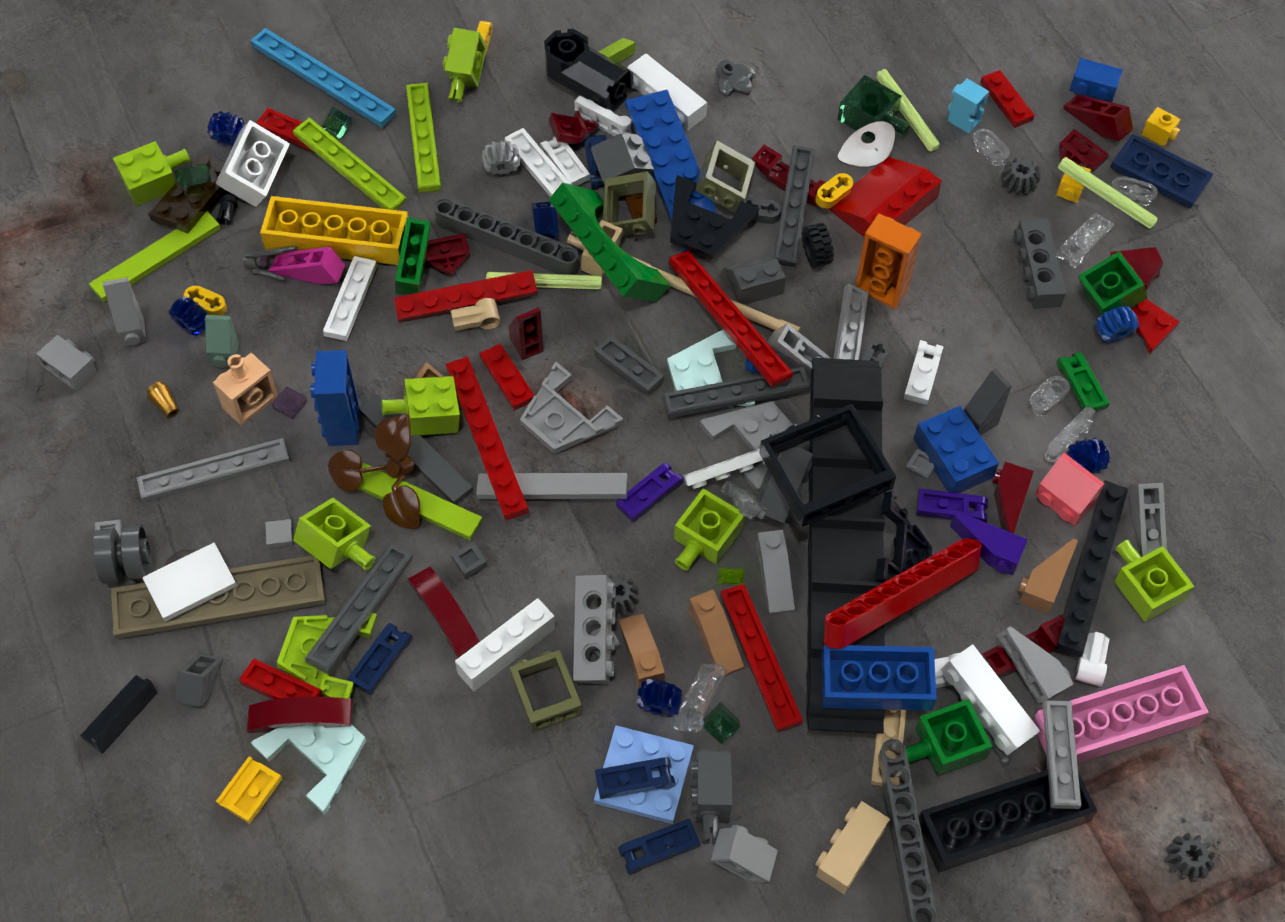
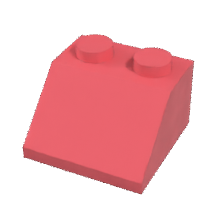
[1035,453,1104,527]

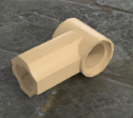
[451,298,501,331]

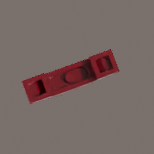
[751,144,831,207]
[408,567,480,658]
[981,615,1064,678]
[247,697,353,733]

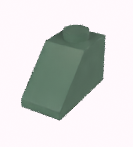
[205,315,239,368]

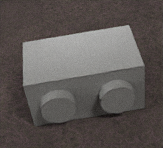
[36,335,97,392]
[711,825,778,883]

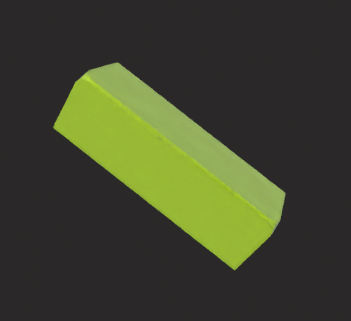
[598,38,636,63]

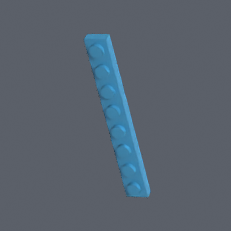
[250,28,397,128]

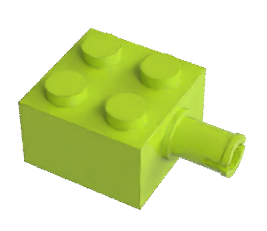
[443,28,487,102]
[113,141,191,207]
[381,376,460,436]
[674,489,746,571]
[293,498,376,571]
[1114,540,1195,622]

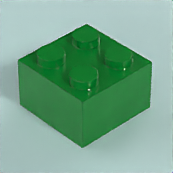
[1078,251,1148,316]

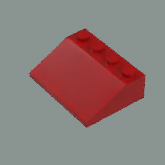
[827,157,942,237]

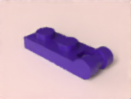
[616,462,684,522]
[916,488,988,523]

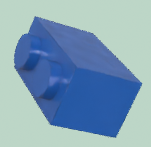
[1069,58,1123,102]

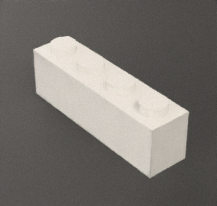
[627,54,707,131]
[455,598,555,692]
[941,644,1040,756]

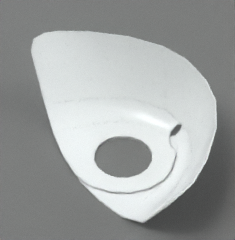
[838,121,895,167]

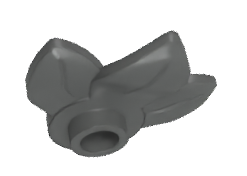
[716,60,756,96]

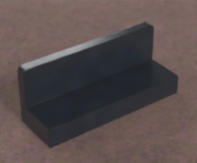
[80,675,158,754]

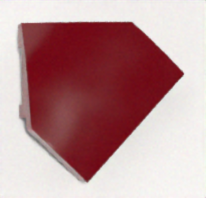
[549,111,599,143]
[1059,129,1109,172]
[424,233,470,276]
[1110,247,1163,290]

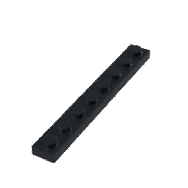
[1055,480,1128,657]

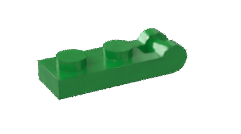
[1057,352,1110,415]

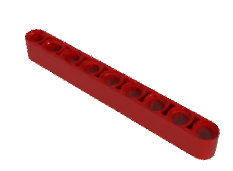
[823,538,981,649]

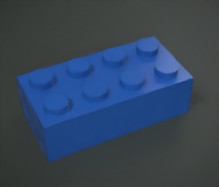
[310,350,359,446]
[821,645,937,710]

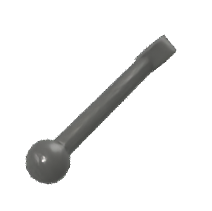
[984,728,1010,766]

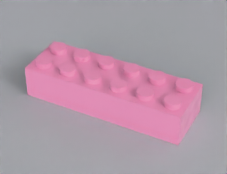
[1033,665,1209,764]

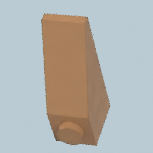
[1018,538,1078,614]
[689,589,744,678]
[618,614,665,691]

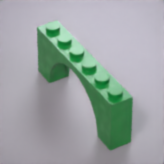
[549,182,670,302]

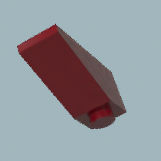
[1063,95,1133,141]
[509,307,543,360]
[992,461,1034,534]

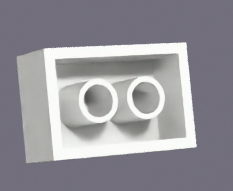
[215,120,290,207]

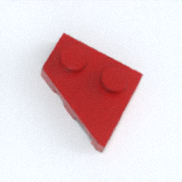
[1131,299,1180,354]

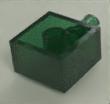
[837,75,910,140]

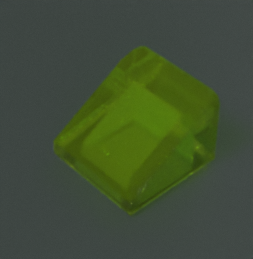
[717,566,744,585]

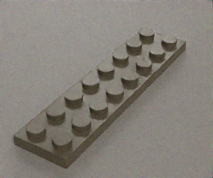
[111,555,325,639]

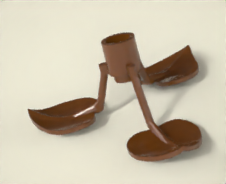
[328,414,420,529]

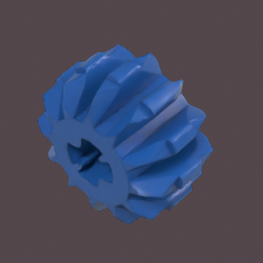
[1095,306,1139,342]

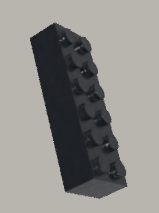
[919,769,1097,873]

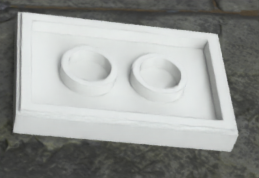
[142,543,237,622]

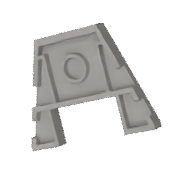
[520,362,623,454]
[700,401,798,493]

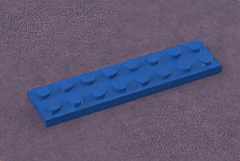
[625,89,717,253]

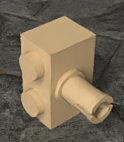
[567,220,623,277]

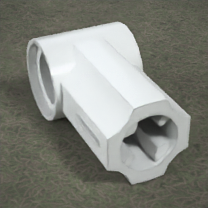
[1074,632,1109,687]

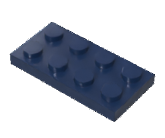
[1110,134,1213,209]

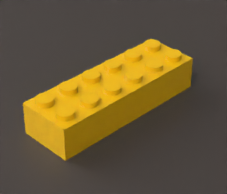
[260,196,409,265]

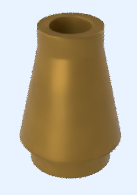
[146,381,179,418]

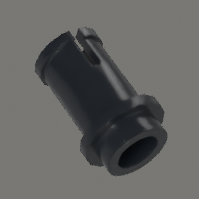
[216,194,238,225]

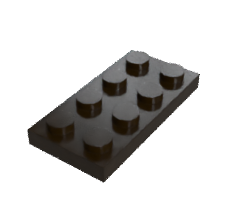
[149,154,225,233]

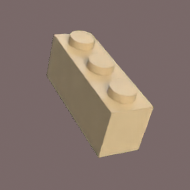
[815,801,890,895]

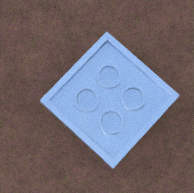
[594,725,694,824]

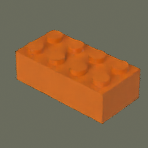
[855,213,922,309]

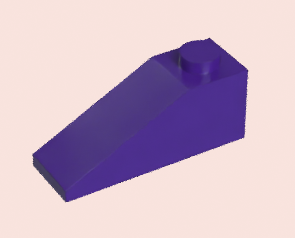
[950,511,1028,575]

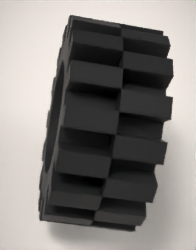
[802,223,834,268]

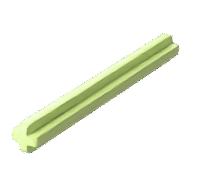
[876,69,940,152]
[1058,157,1158,228]
[486,272,602,289]

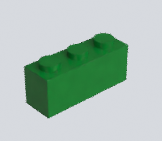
[395,218,430,295]

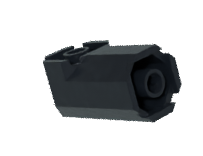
[544,29,633,111]

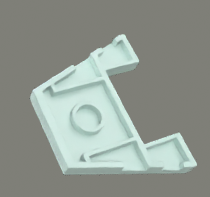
[667,329,755,408]
[251,724,366,815]

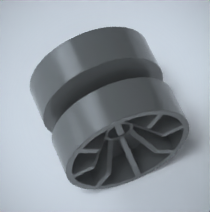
[93,524,151,584]

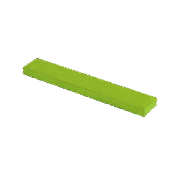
[406,83,441,193]
[293,117,406,210]
[89,211,221,303]
[358,462,483,541]

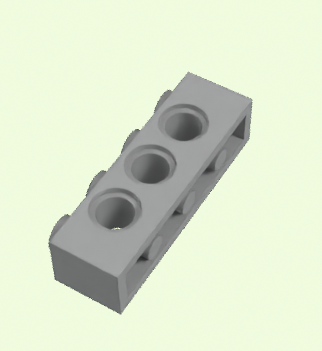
[573,575,616,685]

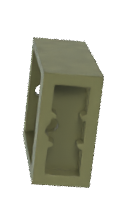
[695,140,755,212]
[603,171,656,237]
[510,650,582,733]

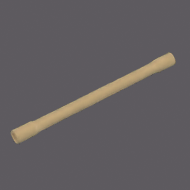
[631,256,801,333]

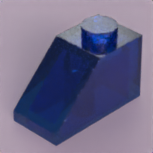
[531,201,559,239]

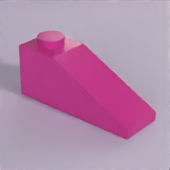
[269,247,346,285]

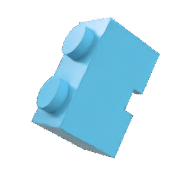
[947,79,989,134]

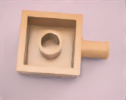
[213,353,278,425]

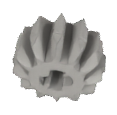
[482,140,521,176]

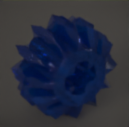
[207,111,246,147]
[168,296,208,336]
[1067,438,1110,474]
[637,679,683,717]

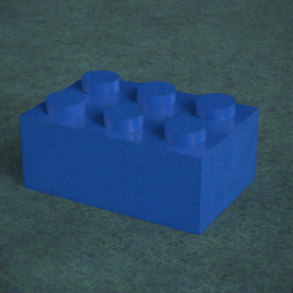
[913,406,999,493]

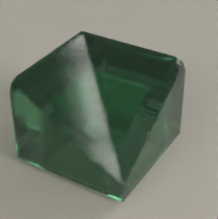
[322,107,351,139]
[175,163,211,188]
[702,702,741,744]

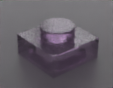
[272,386,307,419]

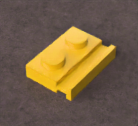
[216,756,283,824]

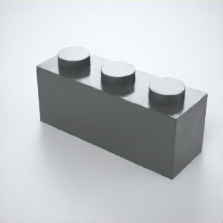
[750,446,813,524]

